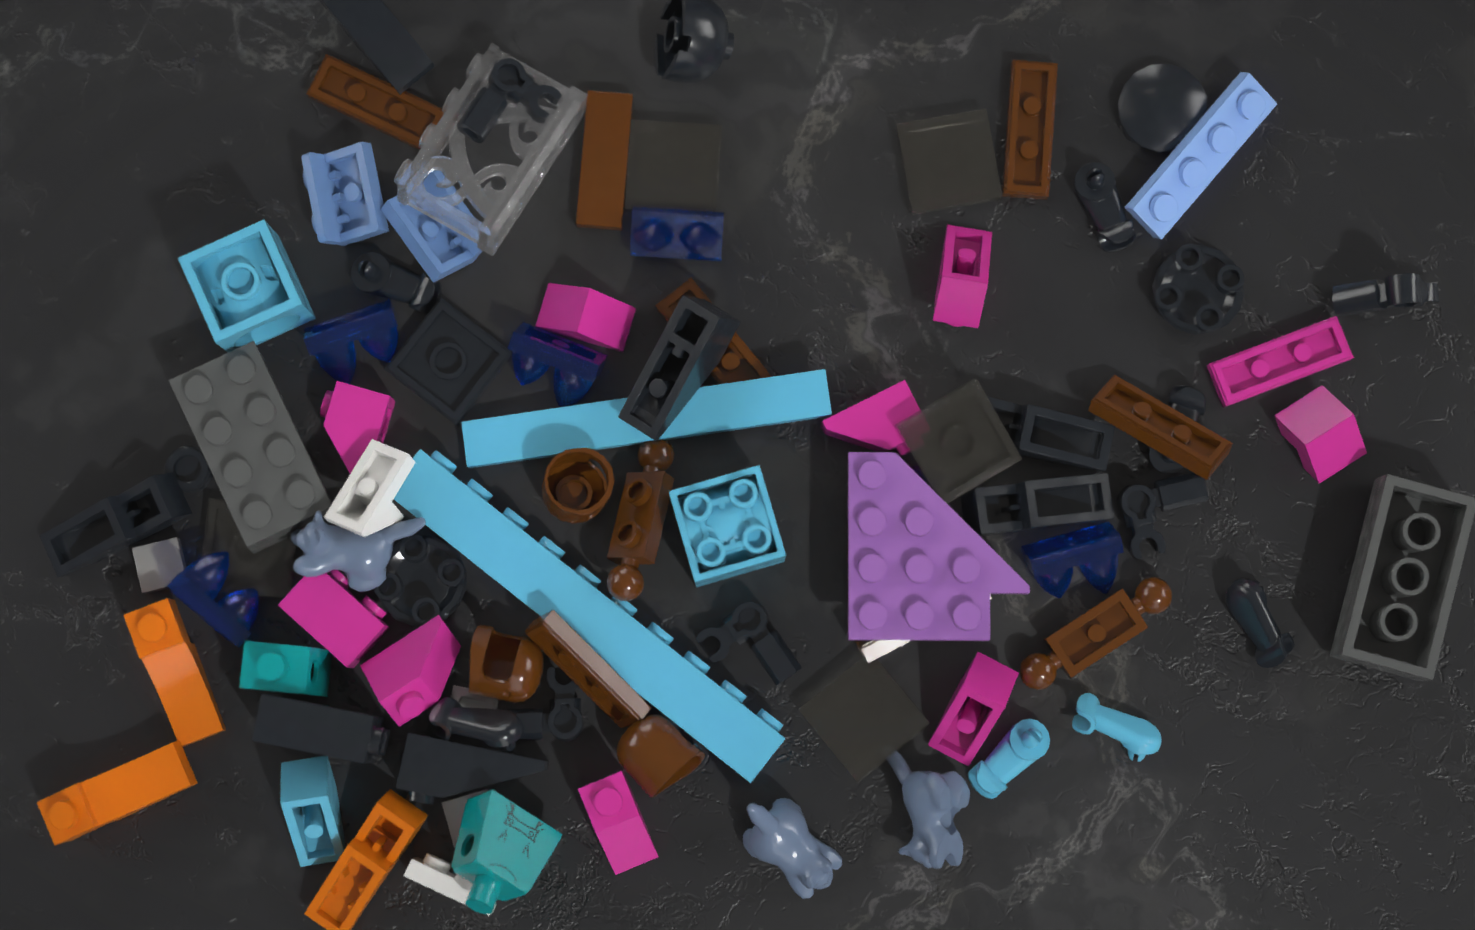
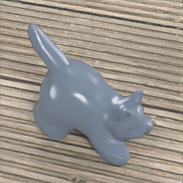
[290,511,426,592]
[882,747,970,869]
[742,798,843,899]

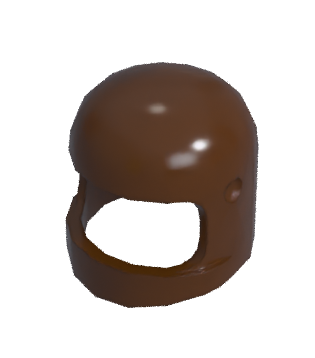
[541,448,614,524]
[469,624,544,703]
[617,714,705,799]

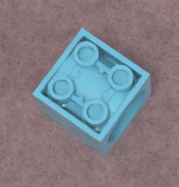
[178,220,316,352]
[669,465,786,588]

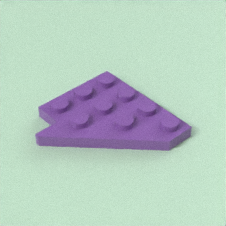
[848,452,1030,641]

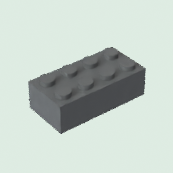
[168,341,332,554]
[1330,474,1475,681]

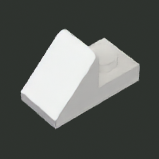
[324,439,416,537]
[404,853,497,916]

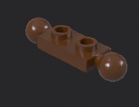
[607,440,674,601]
[1019,577,1172,690]

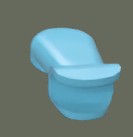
[1072,693,1162,762]
[968,719,1050,799]

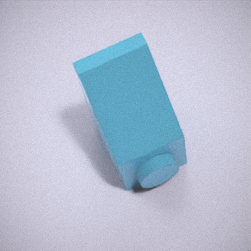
[280,756,346,867]

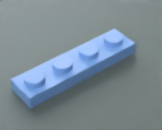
[1124,72,1277,240]

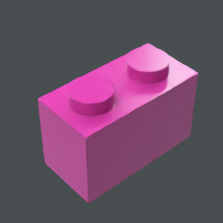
[278,570,390,669]

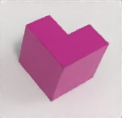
[1274,385,1367,484]

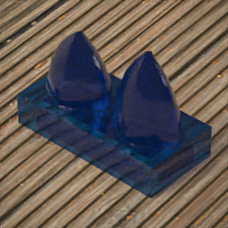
[630,207,724,261]
[303,299,398,384]
[508,322,608,407]
[1021,522,1124,598]
[164,551,259,648]

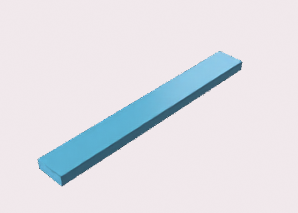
[461,369,832,468]

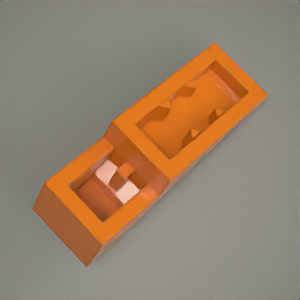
[124,598,226,747]
[37,741,198,845]
[304,789,428,930]

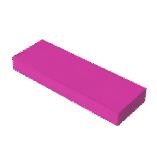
[1207,316,1354,408]

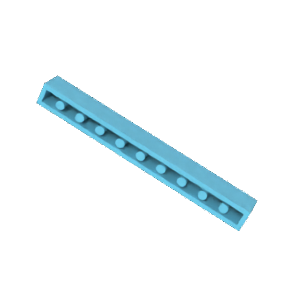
[394,449,786,783]

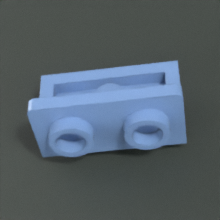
[301,142,389,246]
[380,169,490,283]

